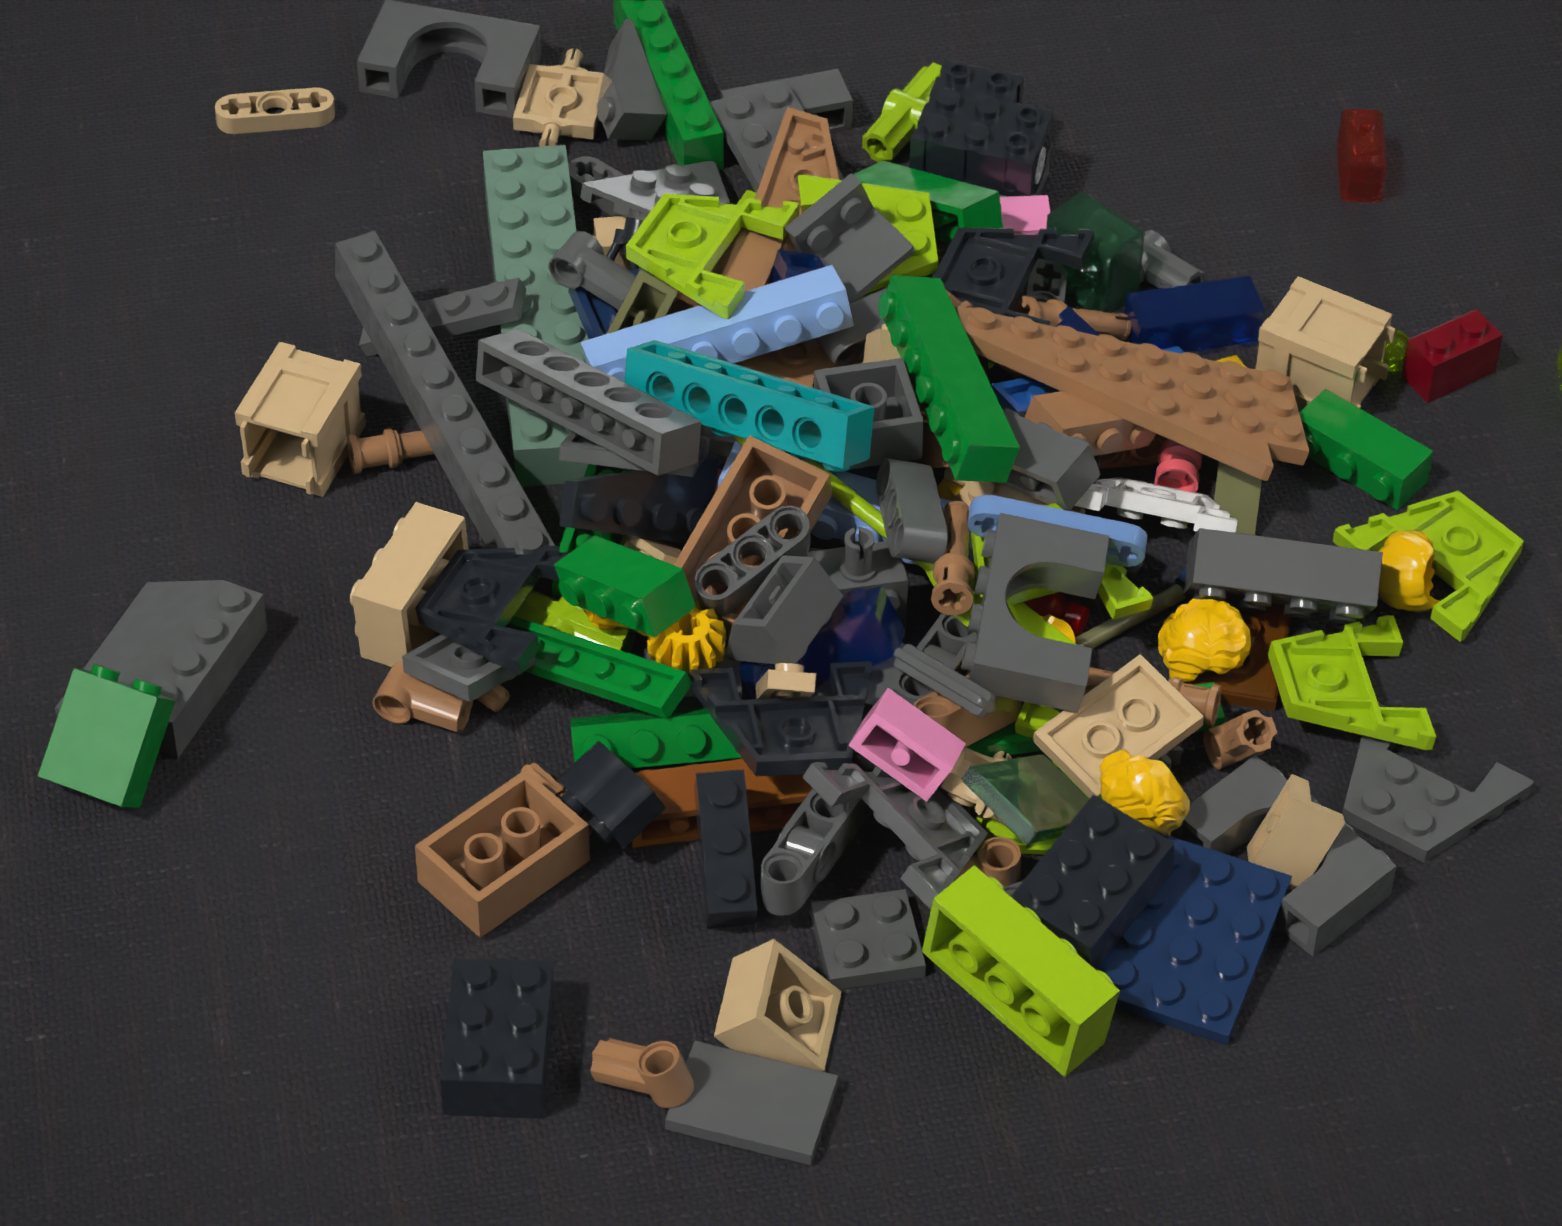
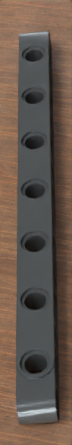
[760,455,1101,916]

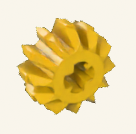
[647,601,726,674]

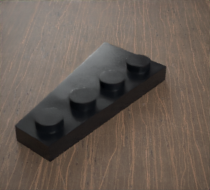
[560,456,719,543]

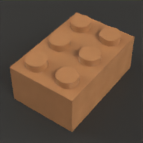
[415,769,590,938]

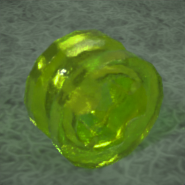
[1383,330,1410,372]

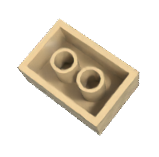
[350,502,469,667]

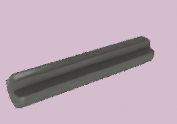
[893,644,996,718]

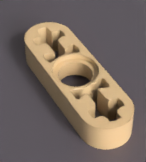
[215,87,335,134]

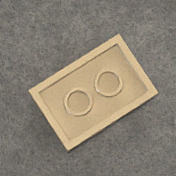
[1033,654,1204,800]

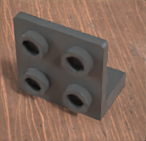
[785,173,915,303]

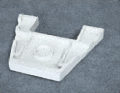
[1074,477,1238,533]

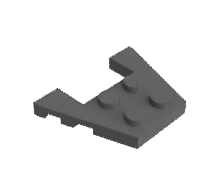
[1342,703,1534,863]
[803,762,988,909]

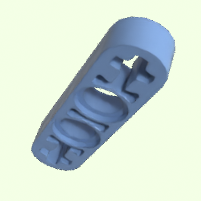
[967,495,1147,567]

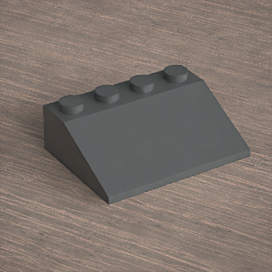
[55,580,268,759]

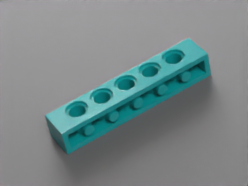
[624,340,875,471]

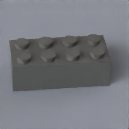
[1183,528,1383,624]

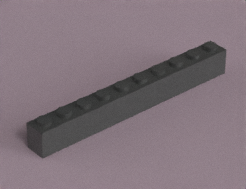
[335,231,555,592]

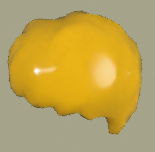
[1378,531,1440,612]

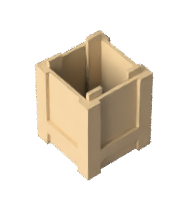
[1255,276,1395,410]
[235,342,366,497]

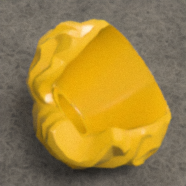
[1158,598,1251,682]
[1099,749,1190,836]

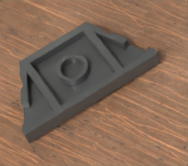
[580,161,730,221]

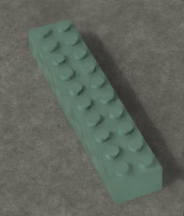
[483,145,589,487]

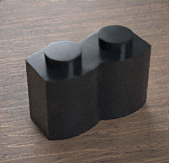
[557,741,666,848]

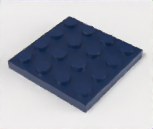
[1096,831,1292,1046]

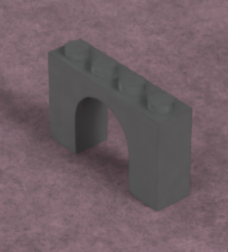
[357,0,542,118]
[961,513,1109,713]
[1174,755,1397,957]

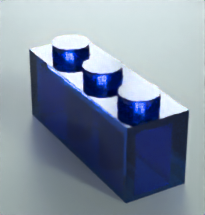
[1125,276,1265,352]

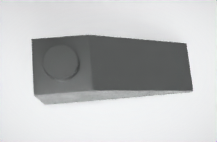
[597,19,667,141]

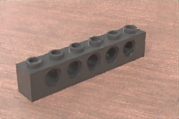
[476,329,702,476]

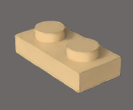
[755,663,816,699]

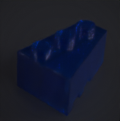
[739,586,906,699]

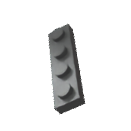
[359,277,526,356]

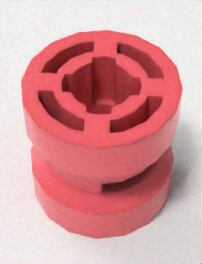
[1154,439,1203,492]

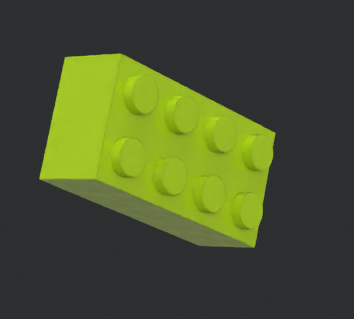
[922,865,1120,1077]

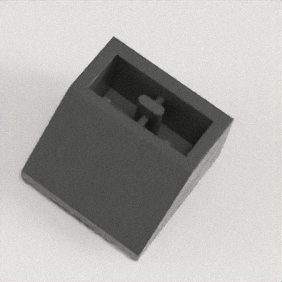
[725,555,843,664]

